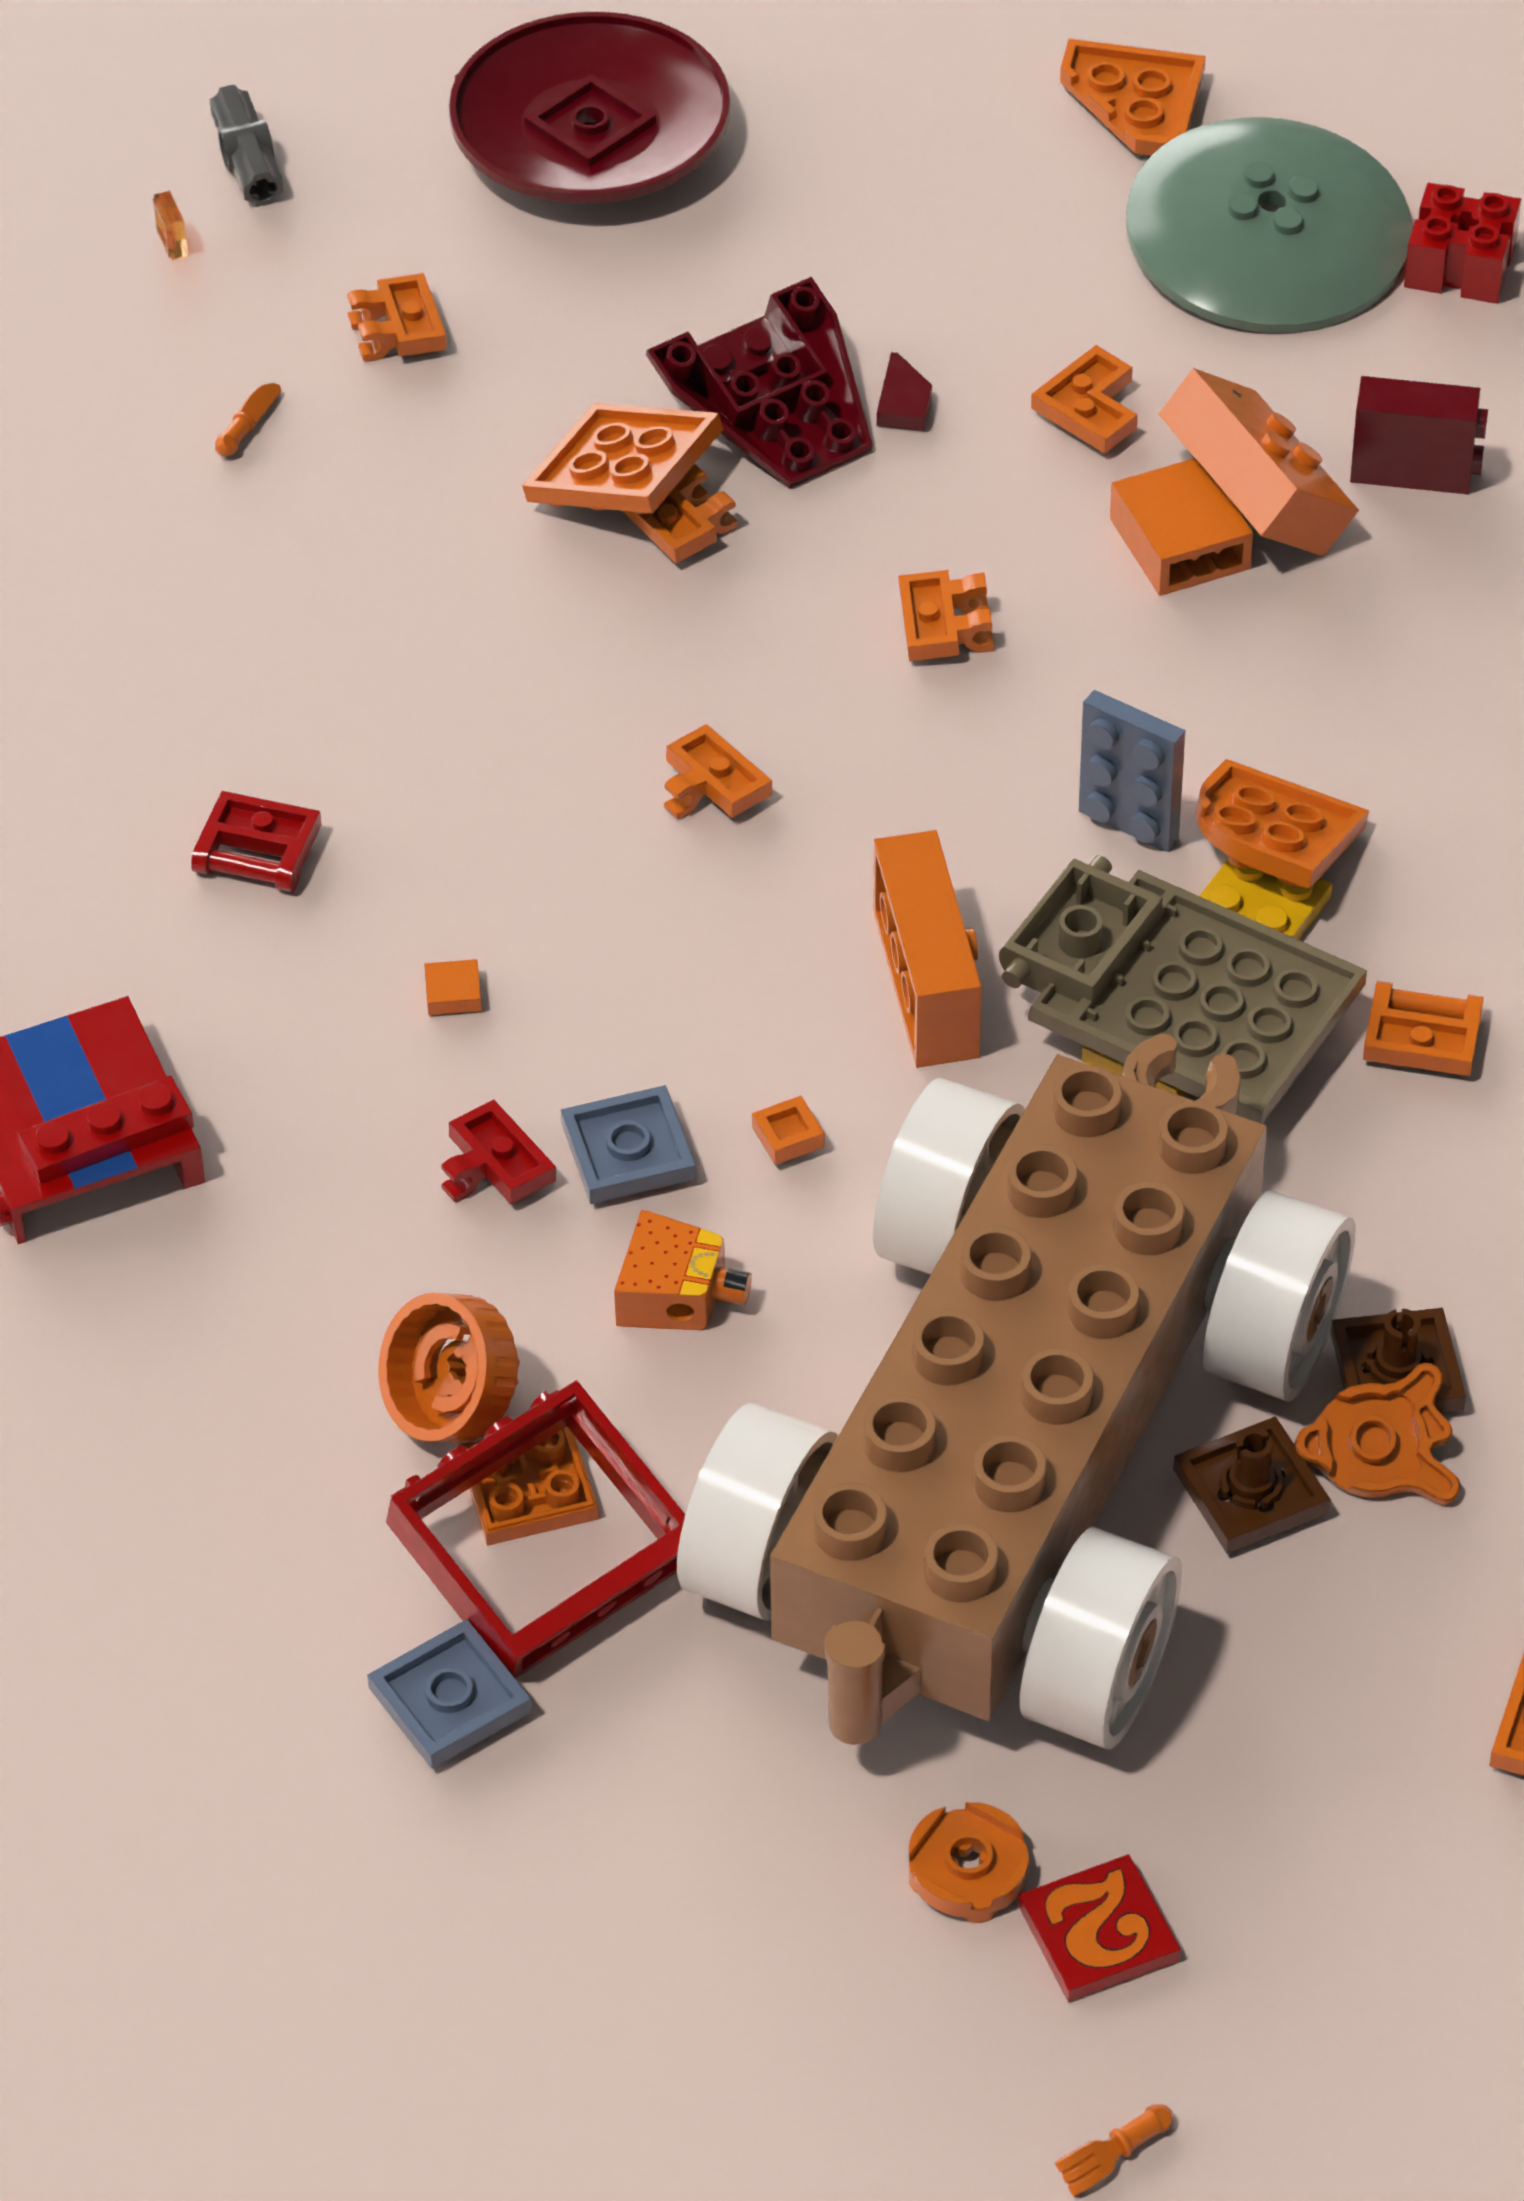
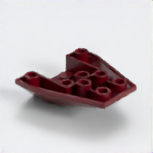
[646,276,873,488]

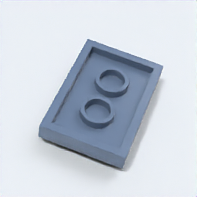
[1079,690,1186,852]

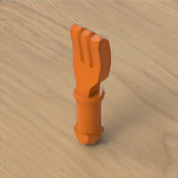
[1054,2104,1173,2196]

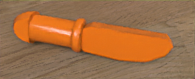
[215,383,281,457]

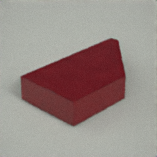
[876,352,932,431]

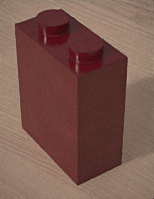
[1350,376,1488,495]

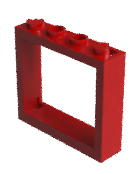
[386,1380,685,1679]

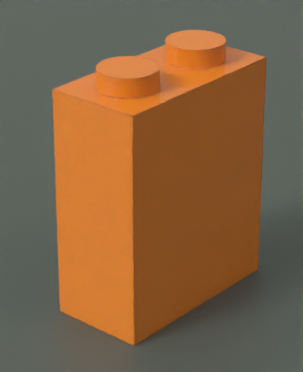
[1110,458,1253,596]

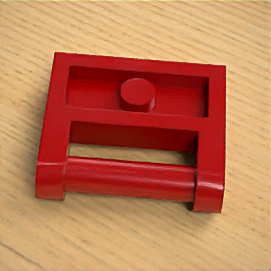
[191,791,322,893]

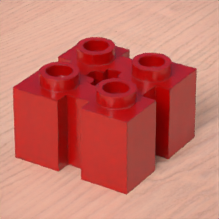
[1404,182,1522,304]

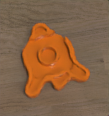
[1294,1363,1460,1505]

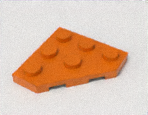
[1060,38,1206,156]

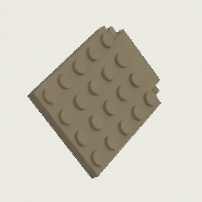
[999,855,1367,1124]

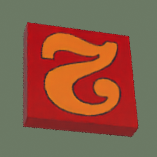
[1018,1854,1181,2002]

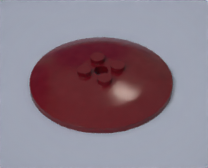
[449,11,730,203]

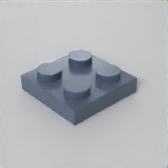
[561,1085,696,1204]
[367,1619,532,1769]

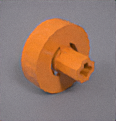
[378,1293,520,1443]

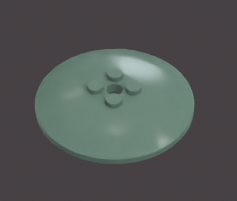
[1126,117,1412,333]

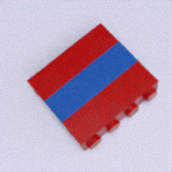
[0,996,205,1244]

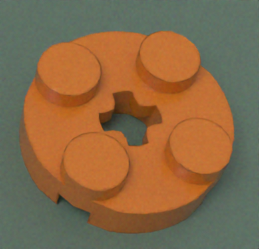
[909,1802,1029,1923]

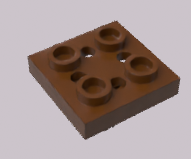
[1330,1308,1466,1413]
[1173,1416,1331,1554]

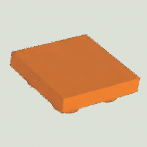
[458,1426,599,1546]

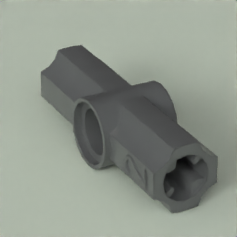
[209,84,283,207]

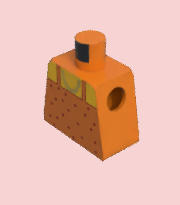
[614,1210,752,1330]

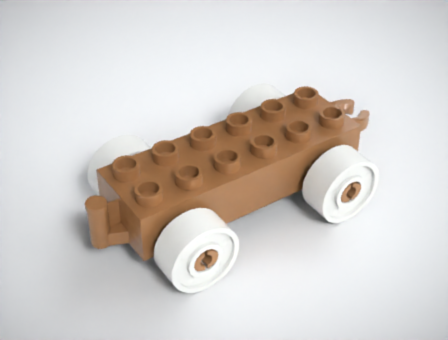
[677,1033,1356,1750]

